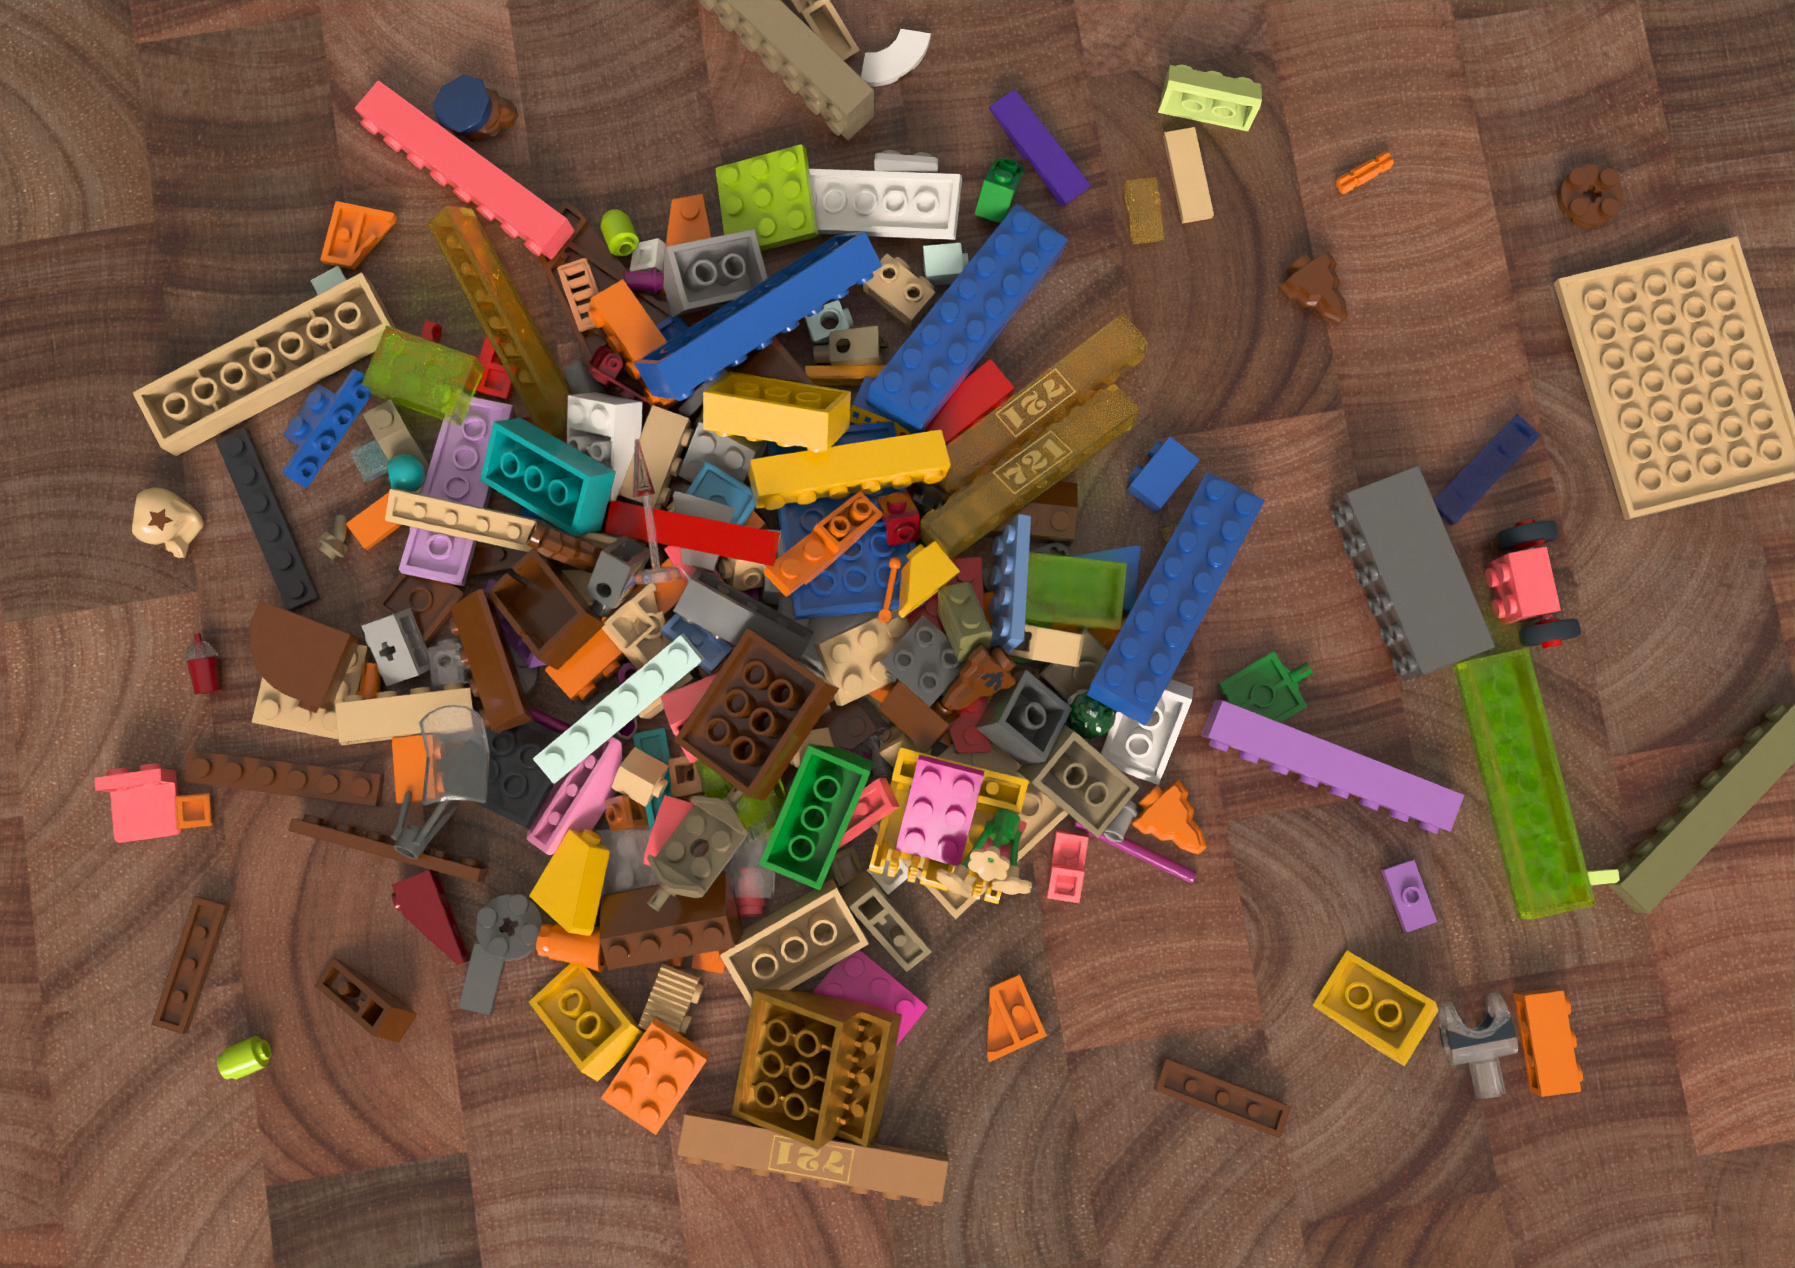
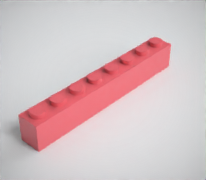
[354,80,575,260]

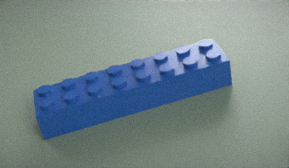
[866,204,1068,434]
[634,232,882,401]
[1087,471,1265,726]

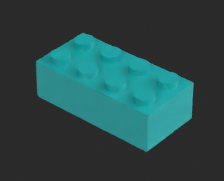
[480,418,616,537]

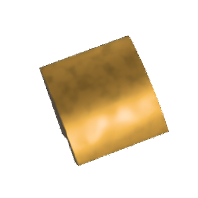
[731,989,902,1150]

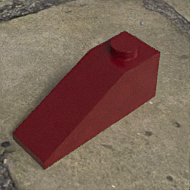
[391,870,470,965]

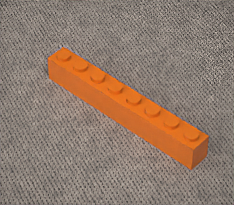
[545,510,768,701]

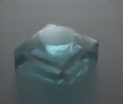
[350,439,389,483]

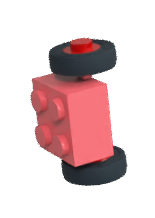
[1485,519,1581,649]

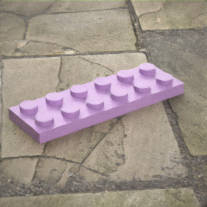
[398,393,515,586]

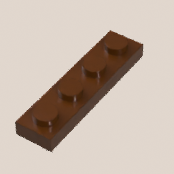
[151,896,230,1034]
[1153,1057,1291,1138]

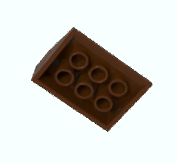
[674,628,839,801]

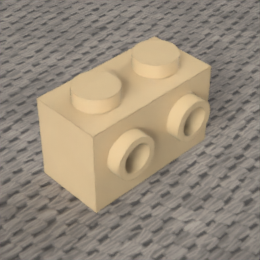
[863,254,936,329]

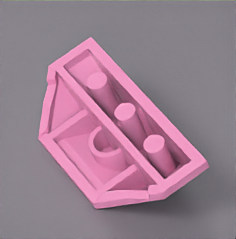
[526,736,622,855]

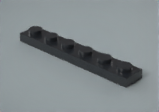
[215,427,321,612]

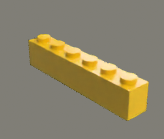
[748,430,951,510]

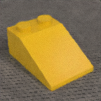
[1313,950,1439,1066]
[529,963,645,1082]

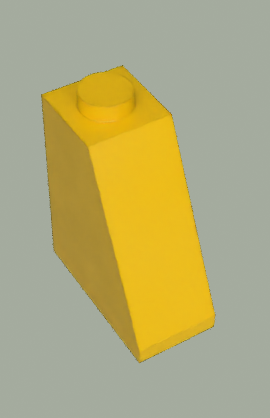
[529,829,610,936]

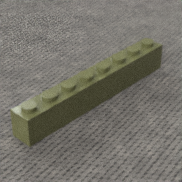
[1607,702,1795,914]

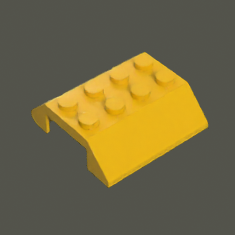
[868,747,1029,904]

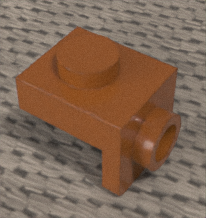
[605,795,649,832]

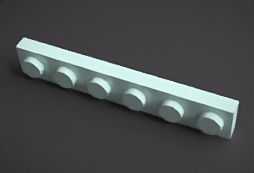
[533,633,704,784]

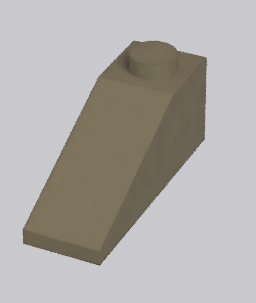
[363,399,430,494]
[841,870,932,972]

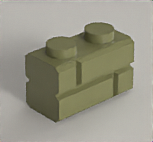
[937,582,992,662]

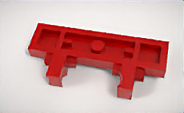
[386,320,518,401]

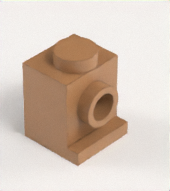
[668,751,715,801]

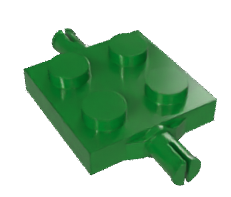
[1217,651,1313,723]

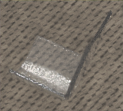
[419,705,490,805]

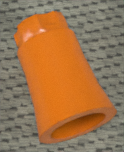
[536,923,606,972]

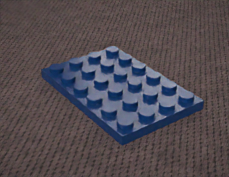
[766,422,926,620]

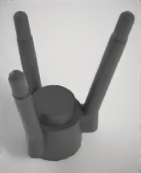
[391,791,457,859]

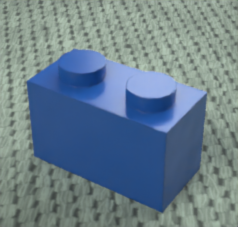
[1127,436,1200,514]

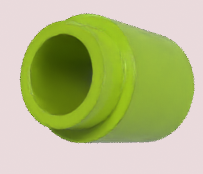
[600,209,639,256]
[217,1036,272,1080]

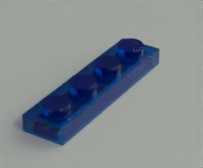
[1433,414,1541,526]

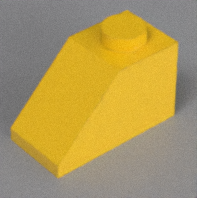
[898,541,960,618]

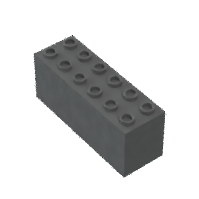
[1330,466,1496,681]

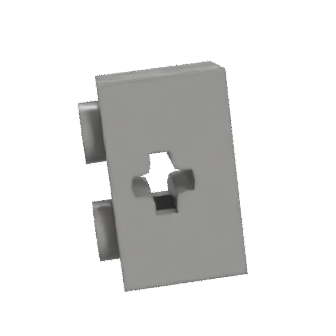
[362,608,434,686]

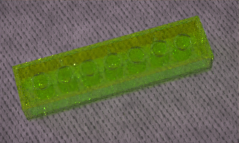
[1453,648,1596,920]

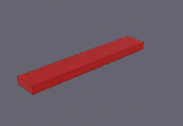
[605,500,780,566]

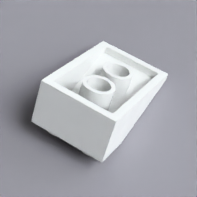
[1101,679,1194,785]

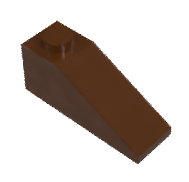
[315,958,417,1043]

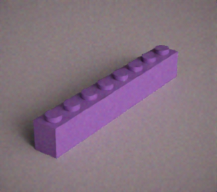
[1201,700,1464,834]

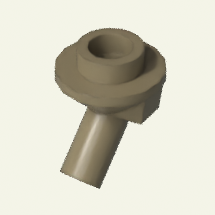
[317,515,348,560]

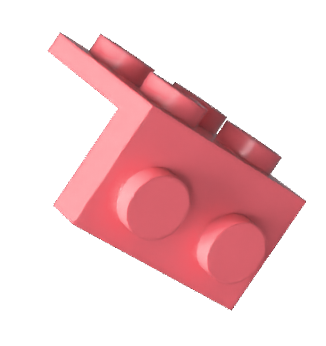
[94,763,181,843]

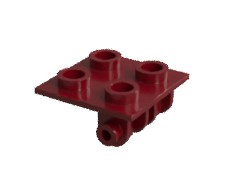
[582,346,649,402]

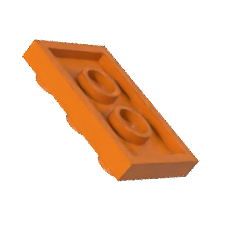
[601,1018,710,1135]

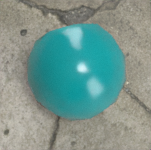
[387,454,426,492]

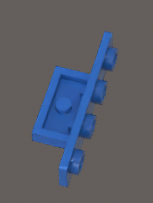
[282,369,377,488]

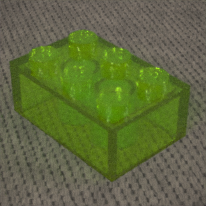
[362,325,485,426]
[1025,552,1127,631]

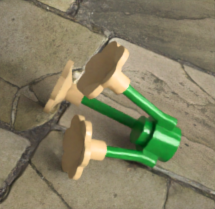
[936,809,1032,898]

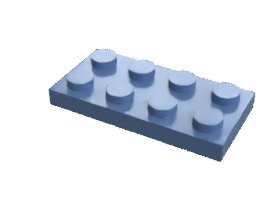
[988,514,1031,654]

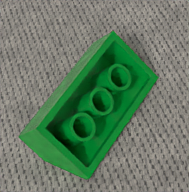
[758,744,874,890]

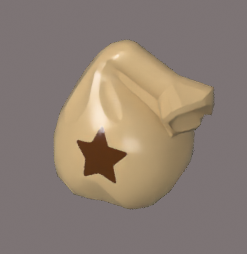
[132,487,204,558]

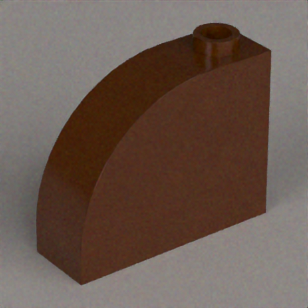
[249,600,360,713]

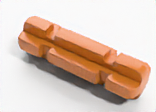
[1335,151,1394,194]

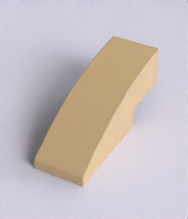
[785,0,860,61]

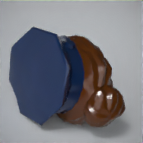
[433,74,518,142]

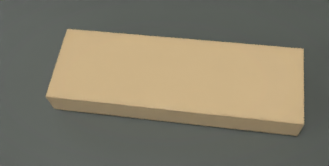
[1163,127,1214,224]

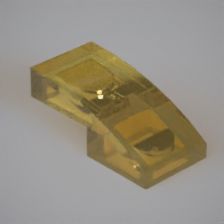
[1124,177,1164,244]

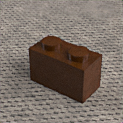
[877,680,961,752]

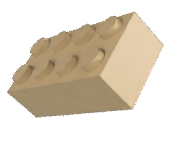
[719,879,869,1008]

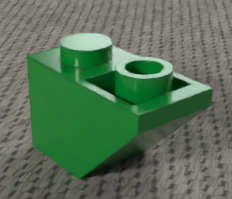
[974,158,1025,223]

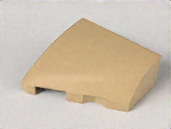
[602,581,671,670]

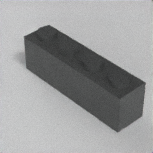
[673,567,813,660]

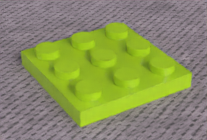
[715,144,819,251]

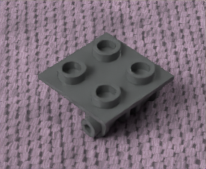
[880,616,967,707]

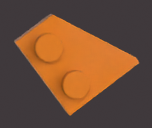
[320,201,397,270]
[987,974,1047,1062]

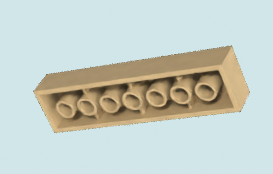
[133,272,401,456]

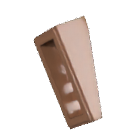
[557,258,600,332]

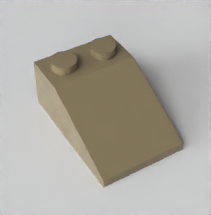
[1017,725,1139,838]

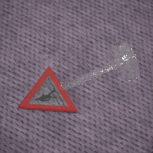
[633,439,681,584]

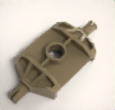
[647,786,749,912]

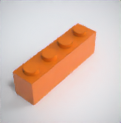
[588,279,695,410]

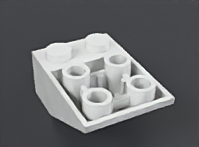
[567,392,642,501]

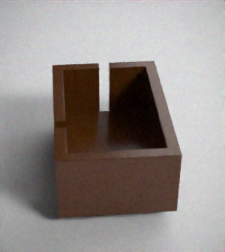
[486,548,605,670]

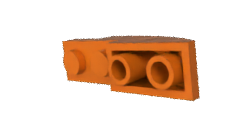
[763,491,883,597]

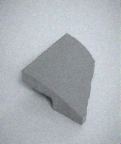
[673,491,735,574]

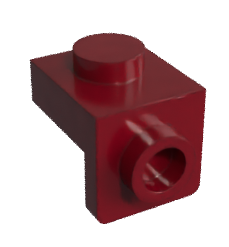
[877,491,920,546]

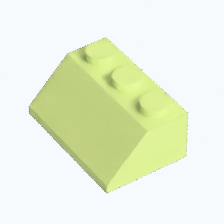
[1158,65,1262,131]

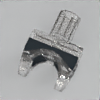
[1438,992,1518,1098]

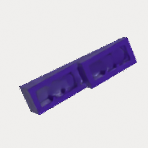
[989,89,1091,208]

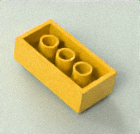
[703,371,851,452]

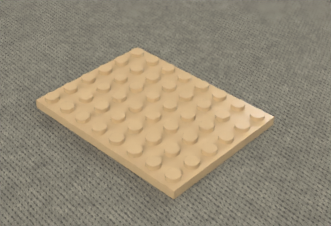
[1554,236,1795,520]

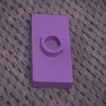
[1381,860,1437,933]

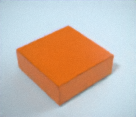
[174,793,212,829]

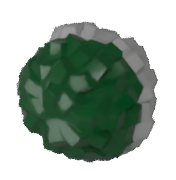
[1065,689,1116,741]

